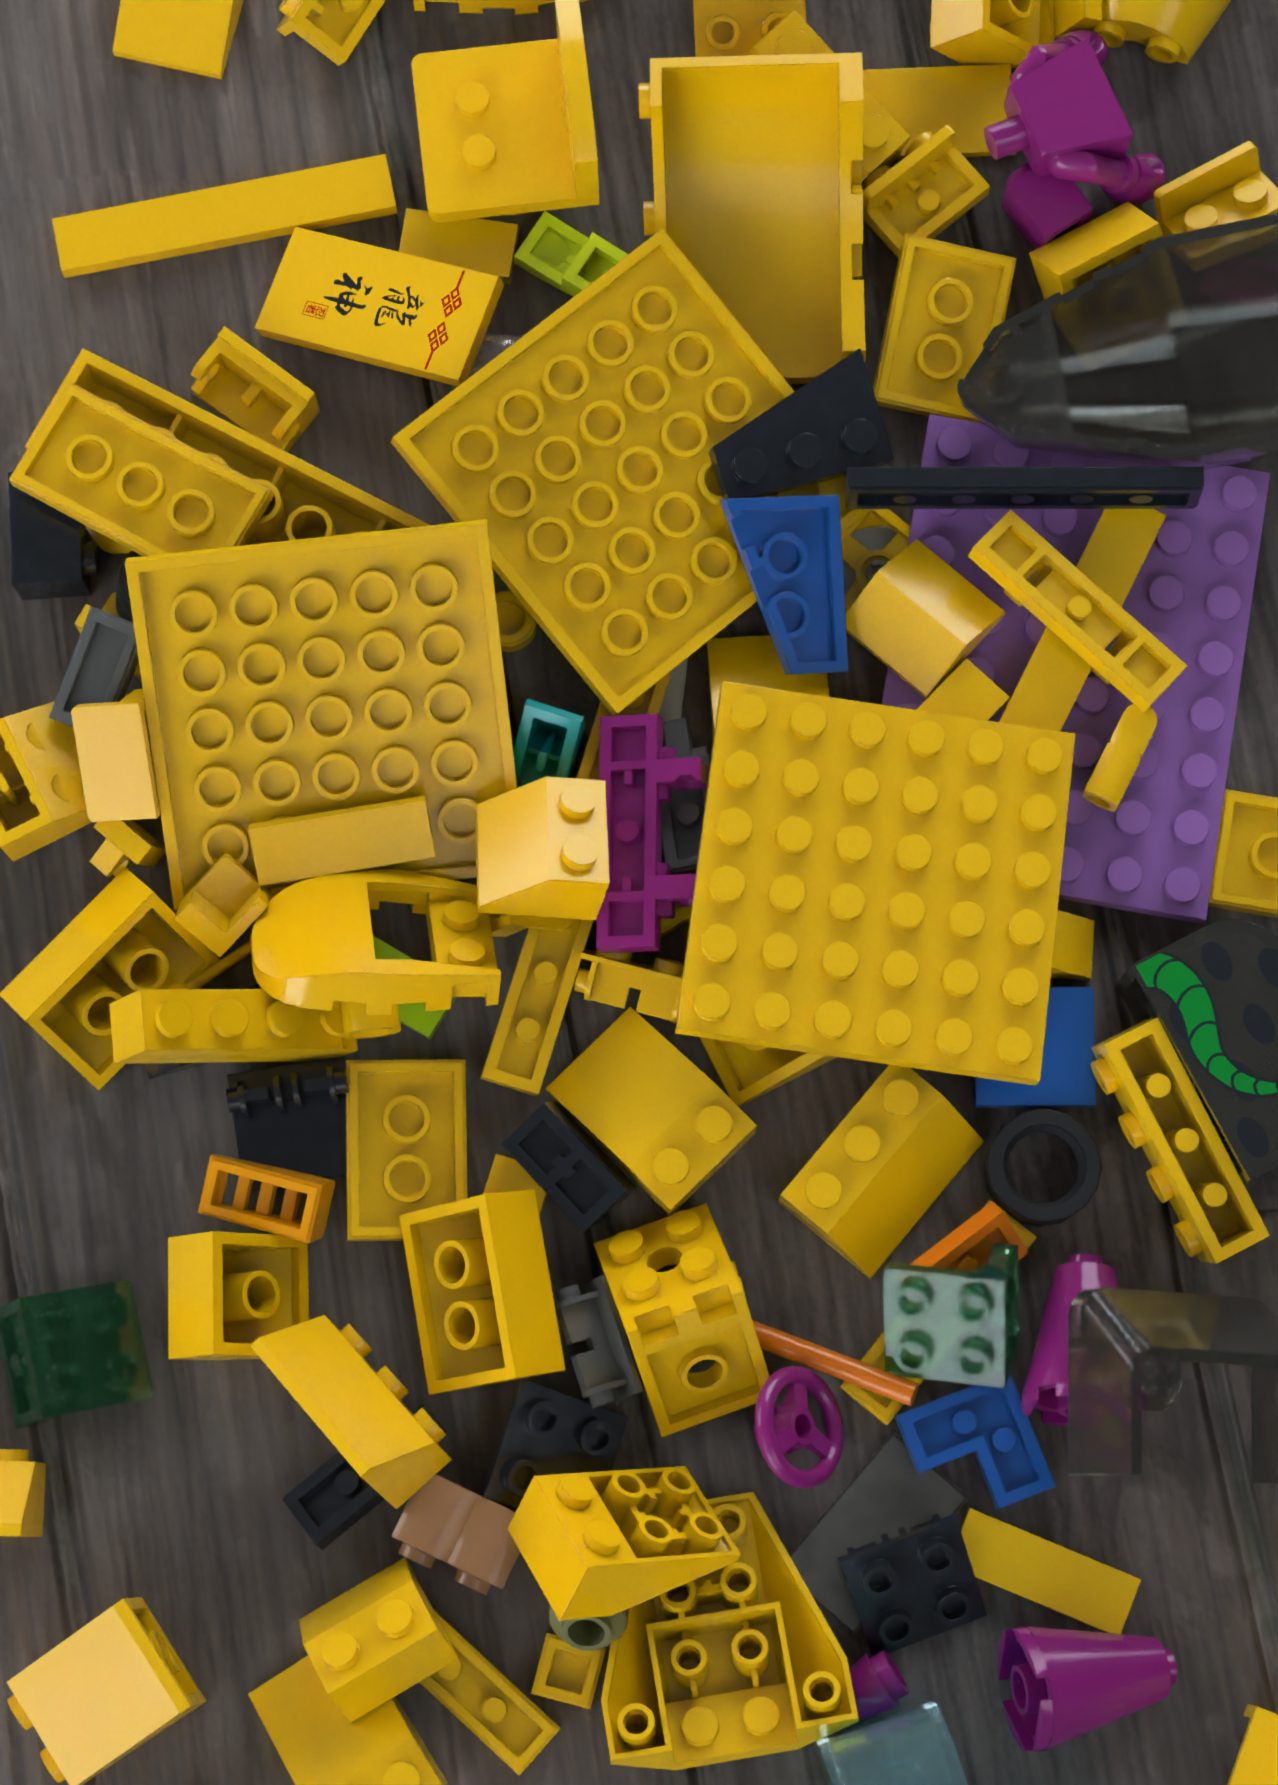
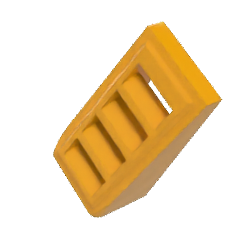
[198,1154,335,1244]

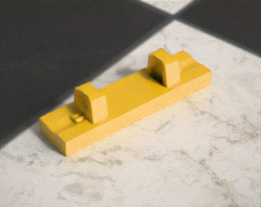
[968,509,1188,713]

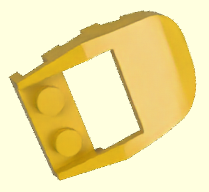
[251,869,501,1015]

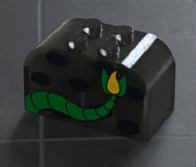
[1115,919,1278,1186]

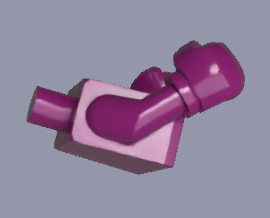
[984,29,1166,205]

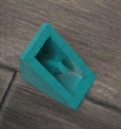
[513,699,586,788]

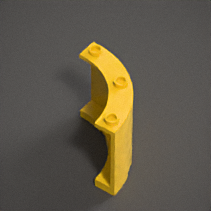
[639,52,866,384]

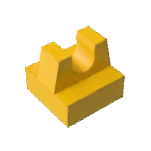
[89,820,166,877]

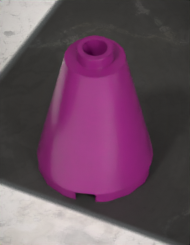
[1021,1254,1145,1429]
[997,1625,1177,1752]

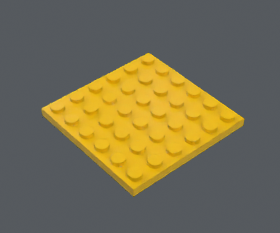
[391,228,871,716]
[125,519,517,911]
[675,681,1076,1086]

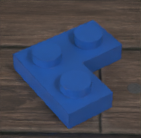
[894,1371,1056,1509]

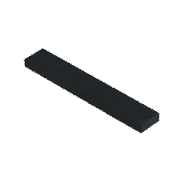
[845,467,1204,509]

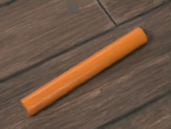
[752,1320,919,1406]

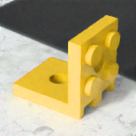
[593,1203,770,1437]

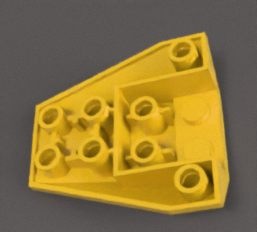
[601,1492,859,1770]

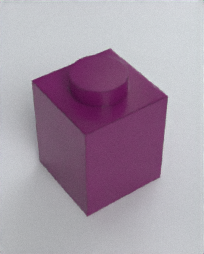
[1001,162,1093,251]

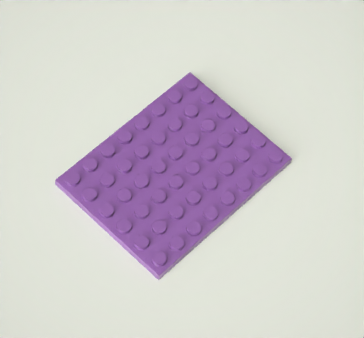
[881,414,1270,924]

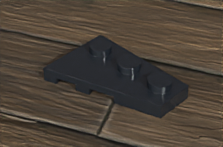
[709,348,894,499]

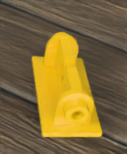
[574,949,684,1023]

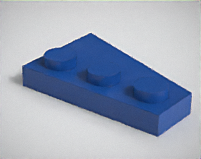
[720,495,848,675]

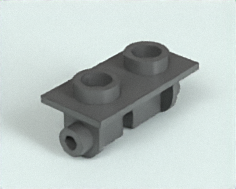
[555,1275,644,1408]

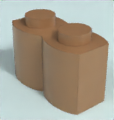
[391,1475,520,1595]

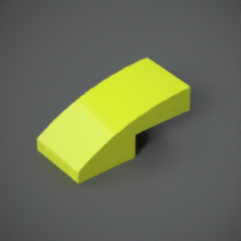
[514,211,628,297]

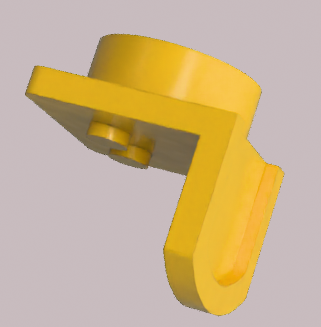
[411,0,600,222]

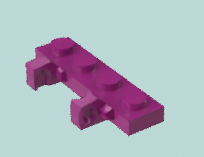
[596,713,708,953]

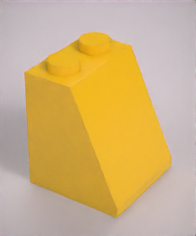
[6,1597,206,1785]

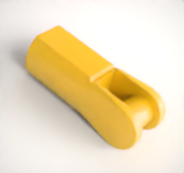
[1082,704,1158,813]

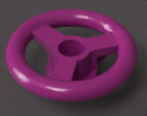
[754,1366,844,1489]

